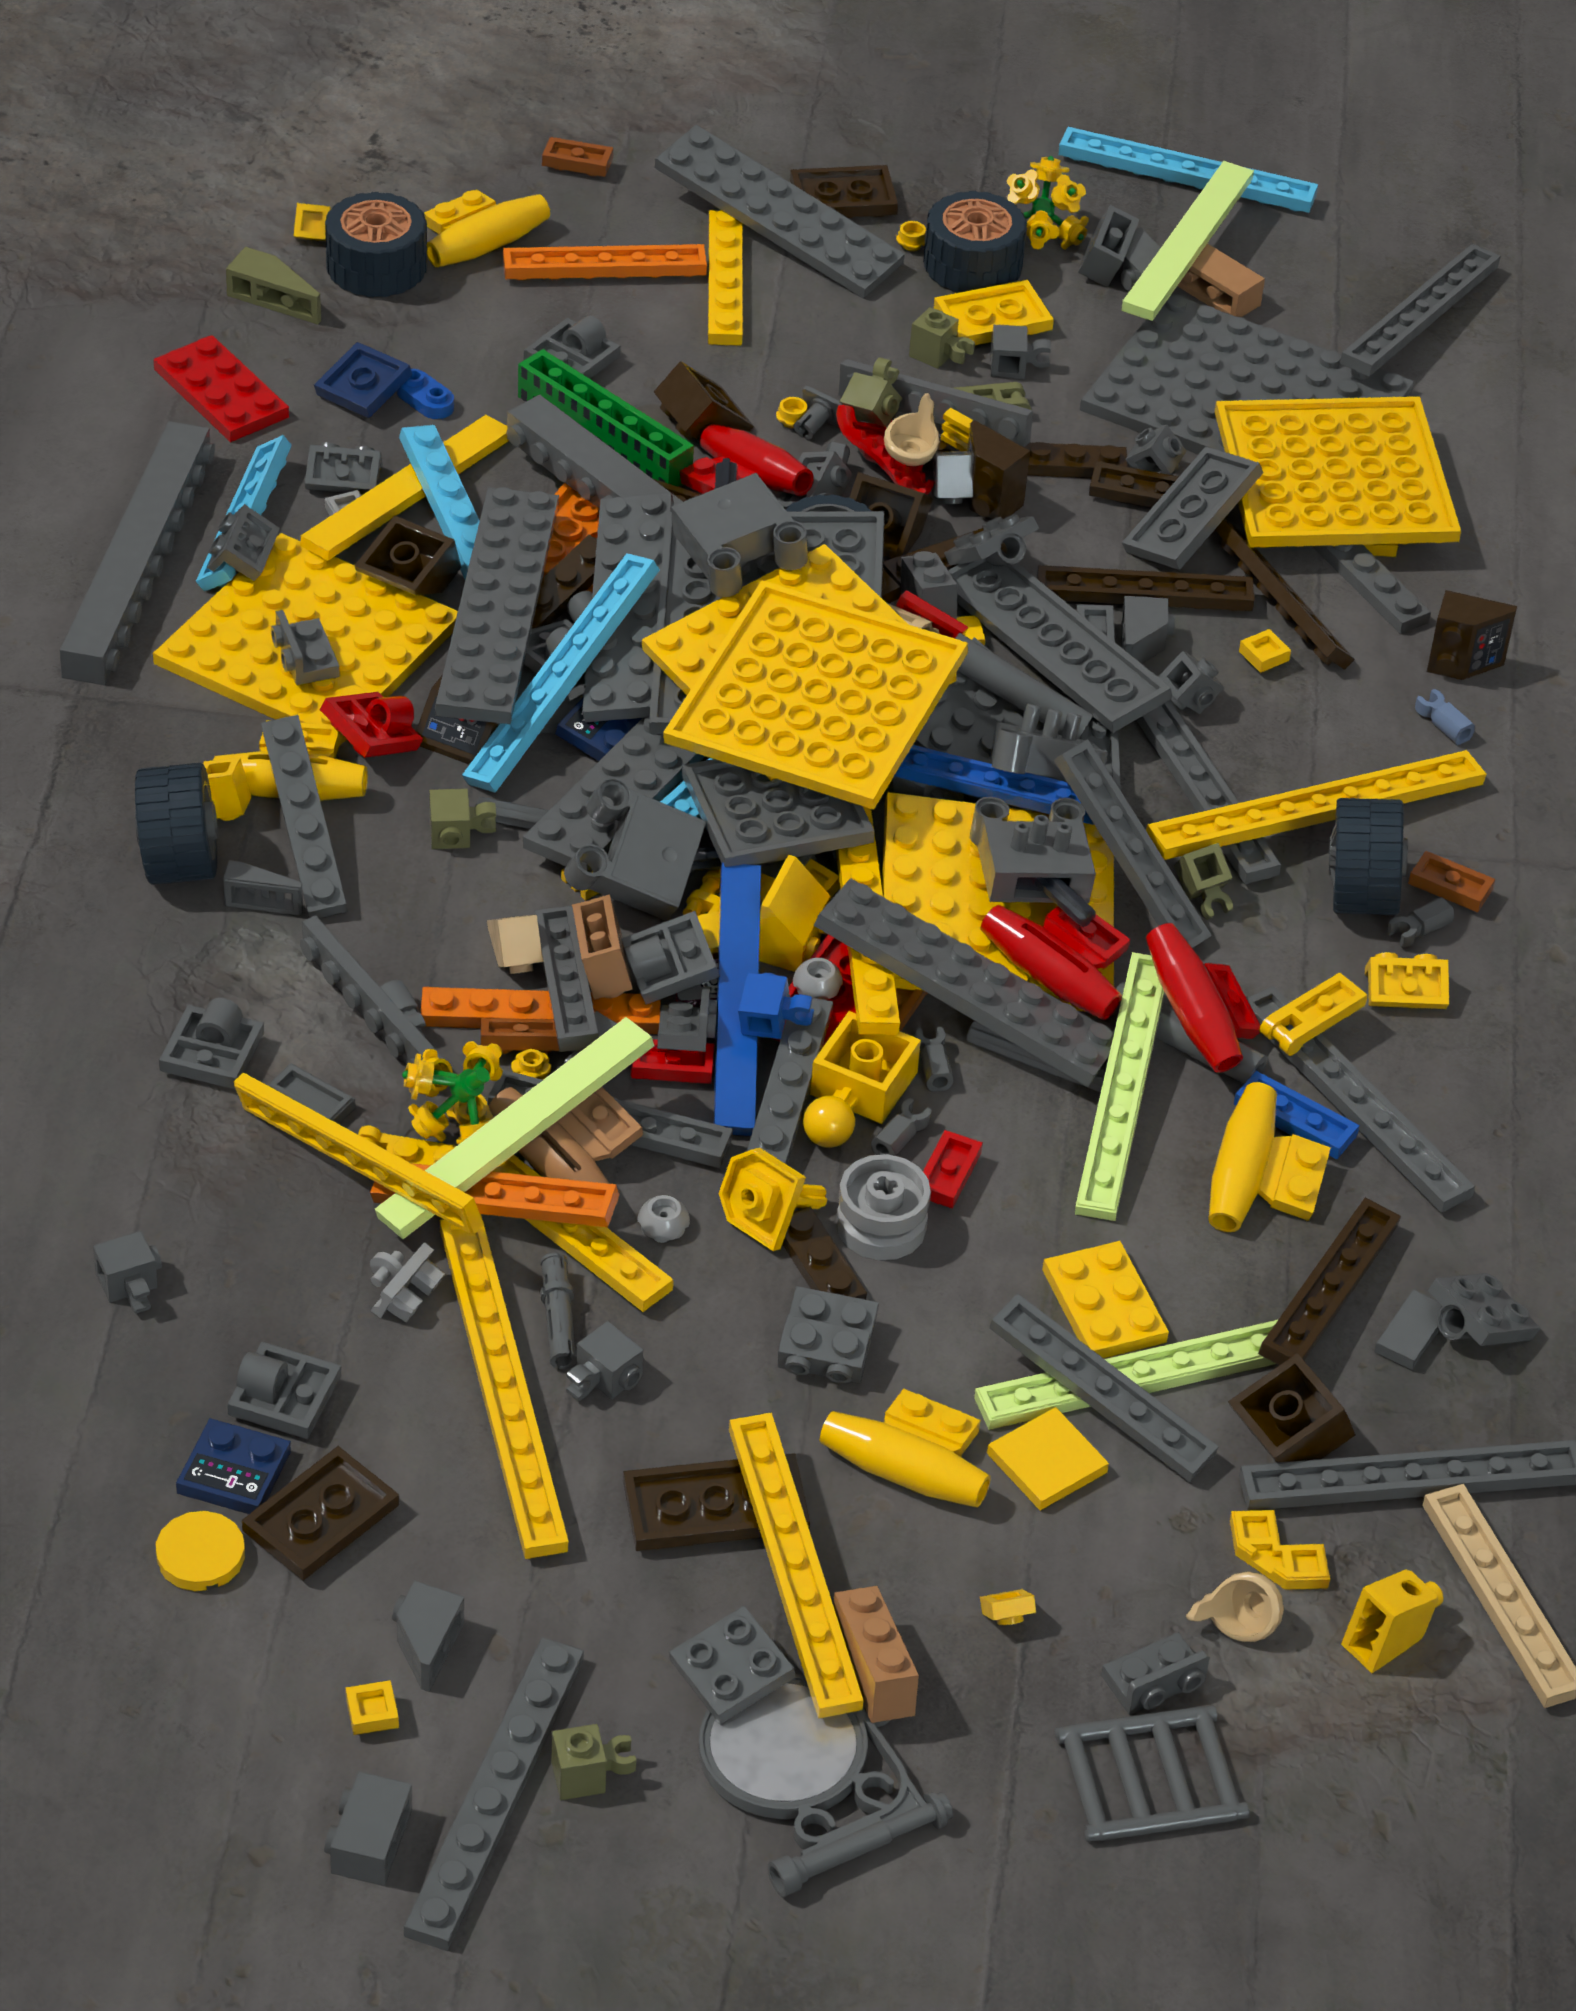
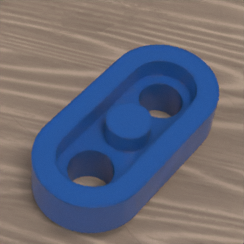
[396,369,454,419]

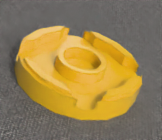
[156,1511,245,1591]

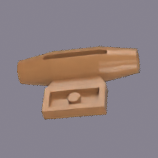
[489,1087,643,1204]

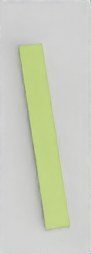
[1121,161,1254,321]
[1075,952,1165,1221]
[375,1017,654,1239]
[974,1320,1278,1430]

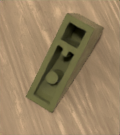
[226,246,321,325]

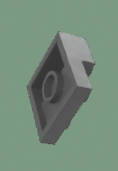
[778,1286,879,1384]

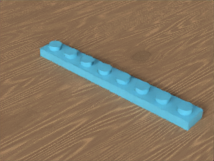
[1058,127,1318,213]
[462,553,660,793]

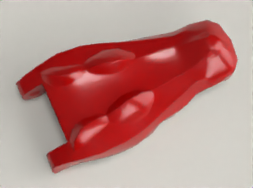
[836,405,934,495]

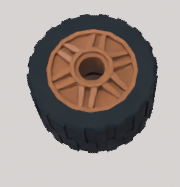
[923,191,1027,293]
[325,192,427,297]

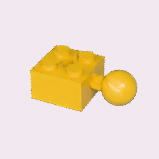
[803,1011,921,1148]

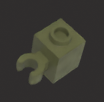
[909,307,975,369]
[839,357,902,428]
[429,788,496,849]
[1174,843,1233,920]
[551,1724,636,1800]

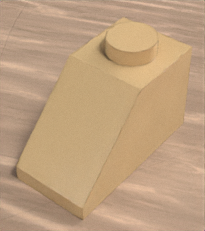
[487,915,543,974]

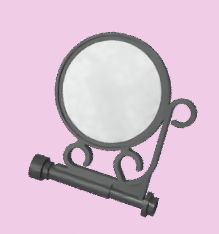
[698,1674,953,1897]

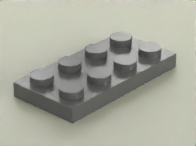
[1122,446,1263,570]

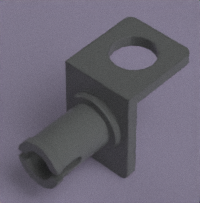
[794,385,842,440]

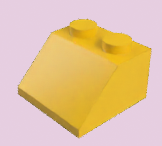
[759,855,830,972]

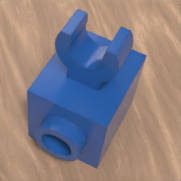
[738,972,814,1039]

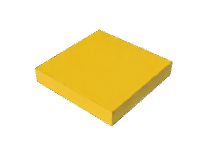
[987,1407,1109,1511]

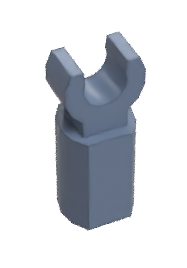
[1415,689,1475,746]

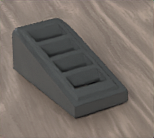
[223,860,303,916]

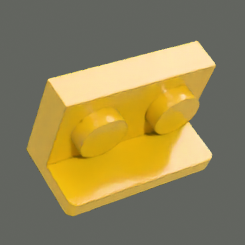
[1365,952,1449,1009]

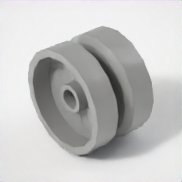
[836,1154,931,1261]

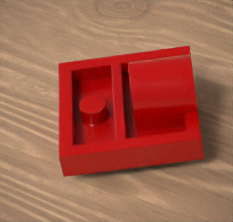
[320,692,423,758]

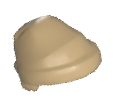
[884,393,940,466]
[1186,1572,1284,1642]

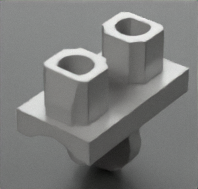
[370,1242,445,1322]

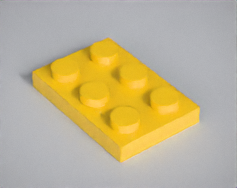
[934,280,1054,346]
[1042,1241,1169,1359]

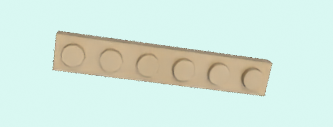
[1422,1484,1576,1708]

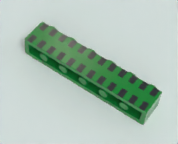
[518,349,694,487]

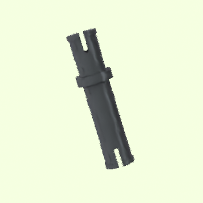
[540,1252,577,1370]

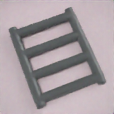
[1054,1705,1250,1842]

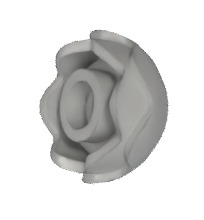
[793,958,843,1000]
[637,1195,690,1243]

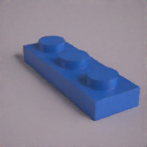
[1234,1071,1360,1159]

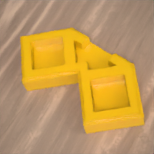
[1230,1510,1330,1590]

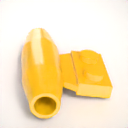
[424,190,550,268]
[213,720,368,801]
[1208,1082,1331,1232]
[819,1388,991,1508]

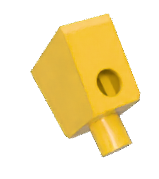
[1341,1569,1444,1673]

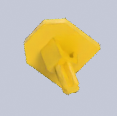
[718,1148,827,1251]

